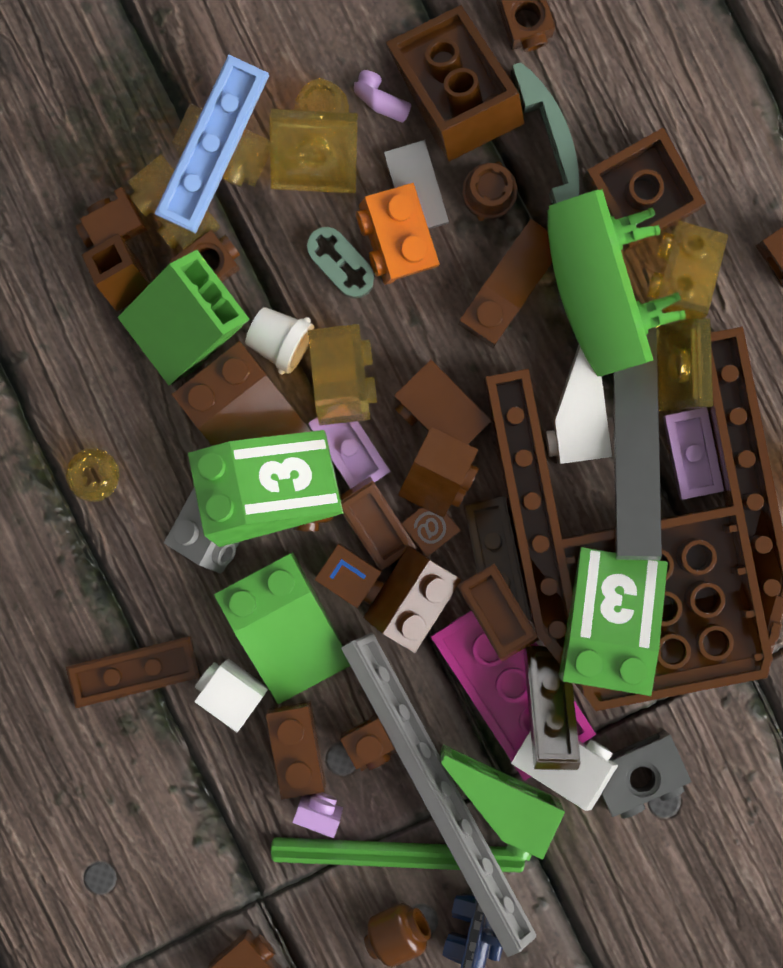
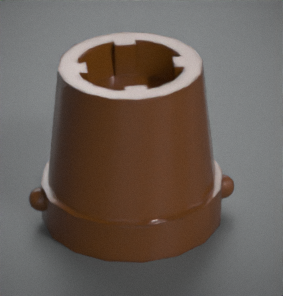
[462,161,518,221]

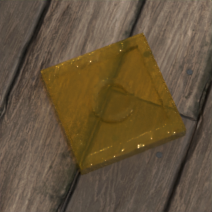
[270,109,358,193]
[656,318,713,411]

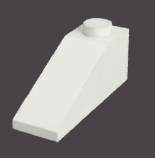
[546,345,612,464]

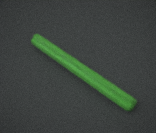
[271,837,525,873]

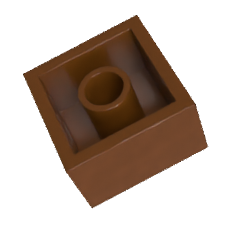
[583,127,706,252]

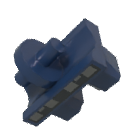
[442,893,503,968]

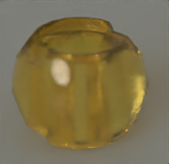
[65,448,120,502]

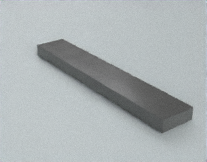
[613,327,662,560]

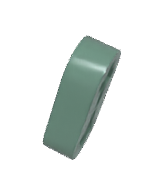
[307,227,375,299]

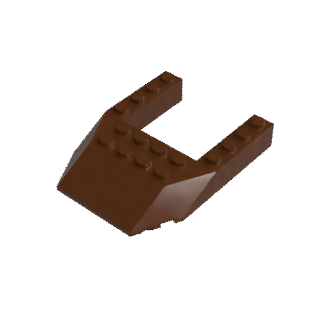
[484,326,783,711]

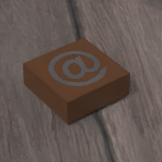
[401,507,461,557]

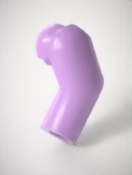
[354,70,411,123]

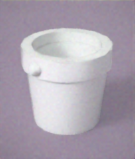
[245,307,314,375]

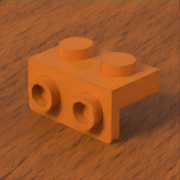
[356,182,440,285]

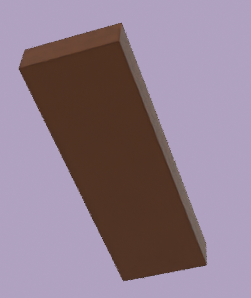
[66,635,201,708]

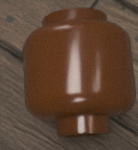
[364,903,431,967]

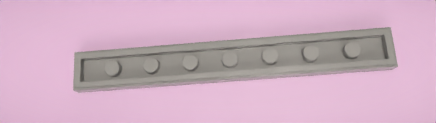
[341,633,536,957]

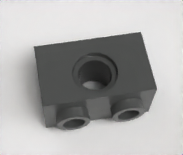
[601,730,692,819]

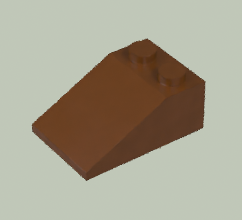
[386,5,525,162]
[171,341,312,446]

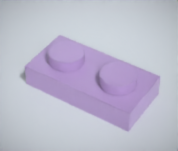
[308,400,391,489]
[663,407,724,500]
[292,792,343,838]

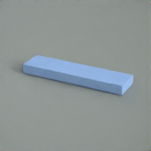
[154,54,269,234]

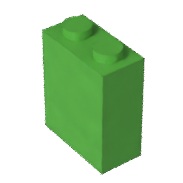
[117,250,250,386]

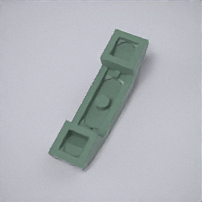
[510,62,579,205]

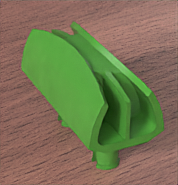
[547,189,686,377]

